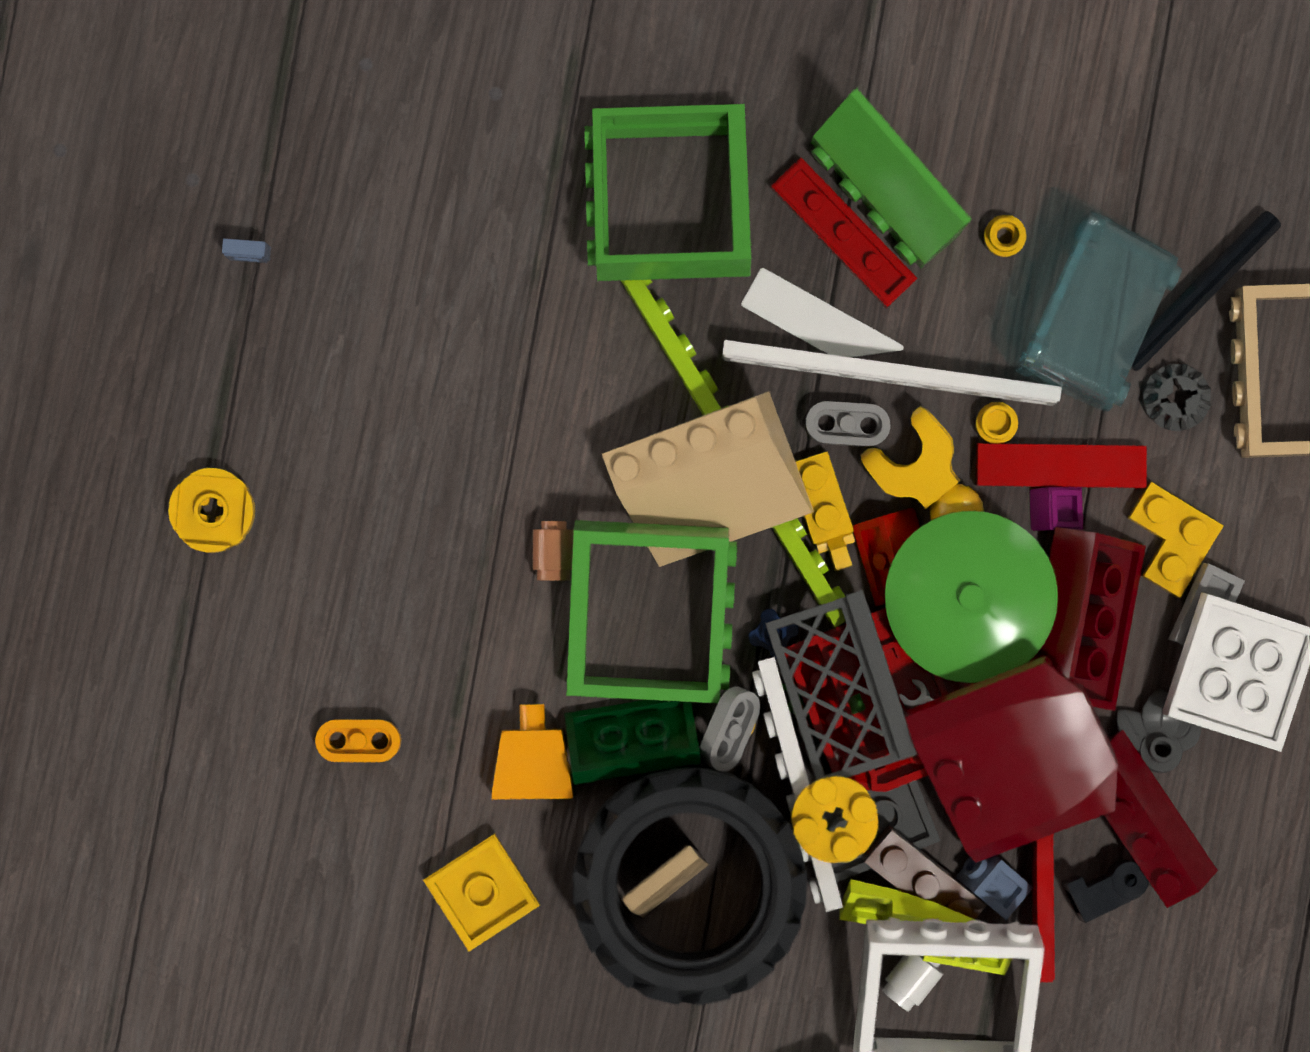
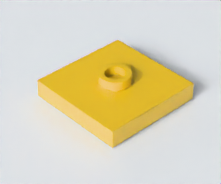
[423,833,541,952]

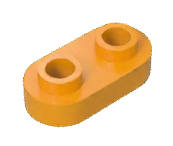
[315,719,402,762]

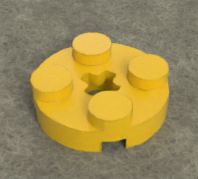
[168,468,255,553]
[791,776,878,863]

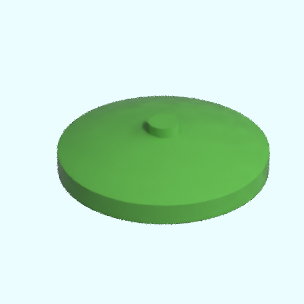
[885,511,1058,683]

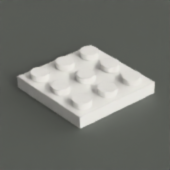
[1162,592,1310,752]

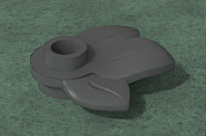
[1116,689,1201,773]

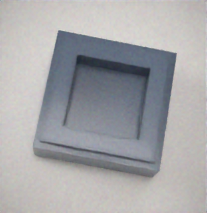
[222,238,271,263]

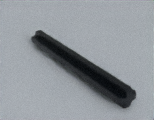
[1122,211,1281,371]

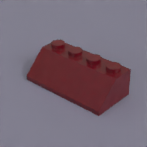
[1030,527,1146,711]

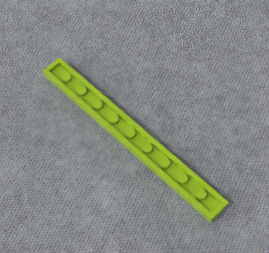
[621,280,846,627]

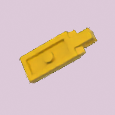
[796,451,855,571]

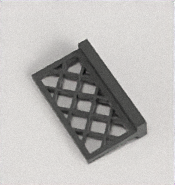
[765,590,918,780]

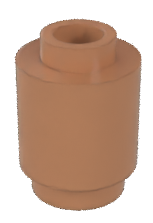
[533,521,574,581]

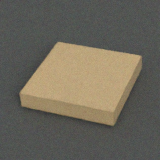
[622,846,709,917]

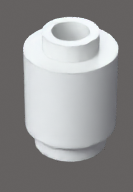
[882,955,944,1012]

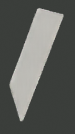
[741,268,903,357]

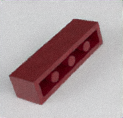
[1105,729,1218,908]

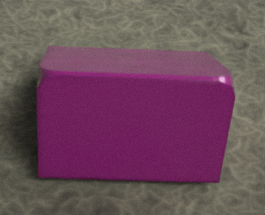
[1030,487,1083,531]

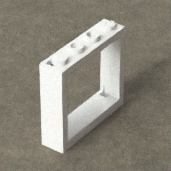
[853,917,1044,1052]

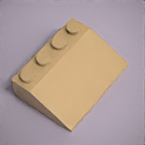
[602,391,814,567]

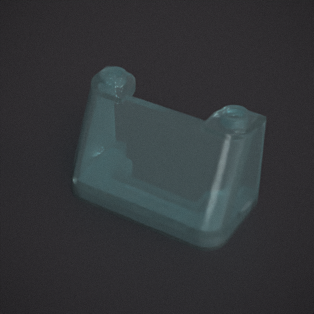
[1014,210,1182,412]

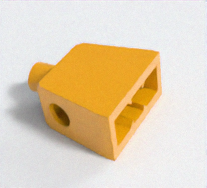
[492,704,574,800]

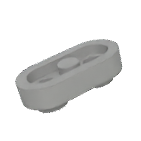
[805,401,890,447]
[700,687,760,772]

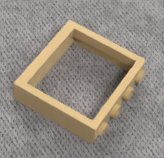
[1229,284,1310,458]

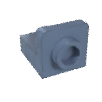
[957,855,1033,920]

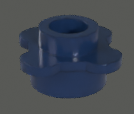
[749,609,799,659]

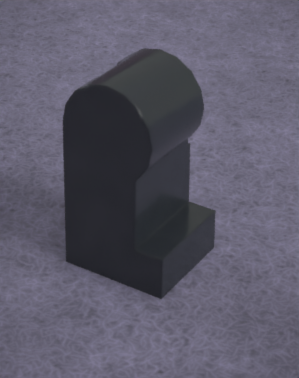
[1061,860,1149,923]

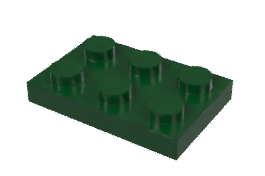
[564,700,701,785]

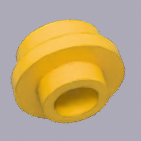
[984,215,1026,257]

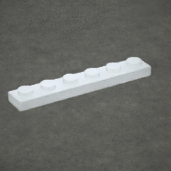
[752,657,843,912]

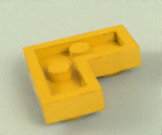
[1127,482,1224,598]

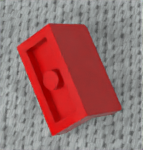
[852,508,920,606]

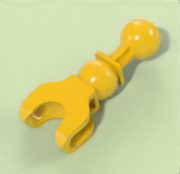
[861,406,984,520]

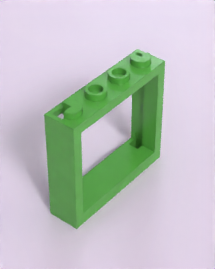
[584,104,751,281]
[566,520,737,703]

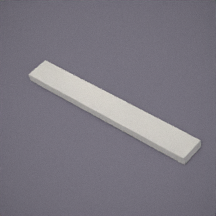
[722,340,1062,406]

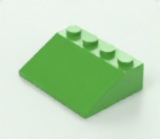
[811,88,972,269]

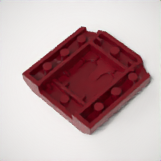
[905,656,1118,863]

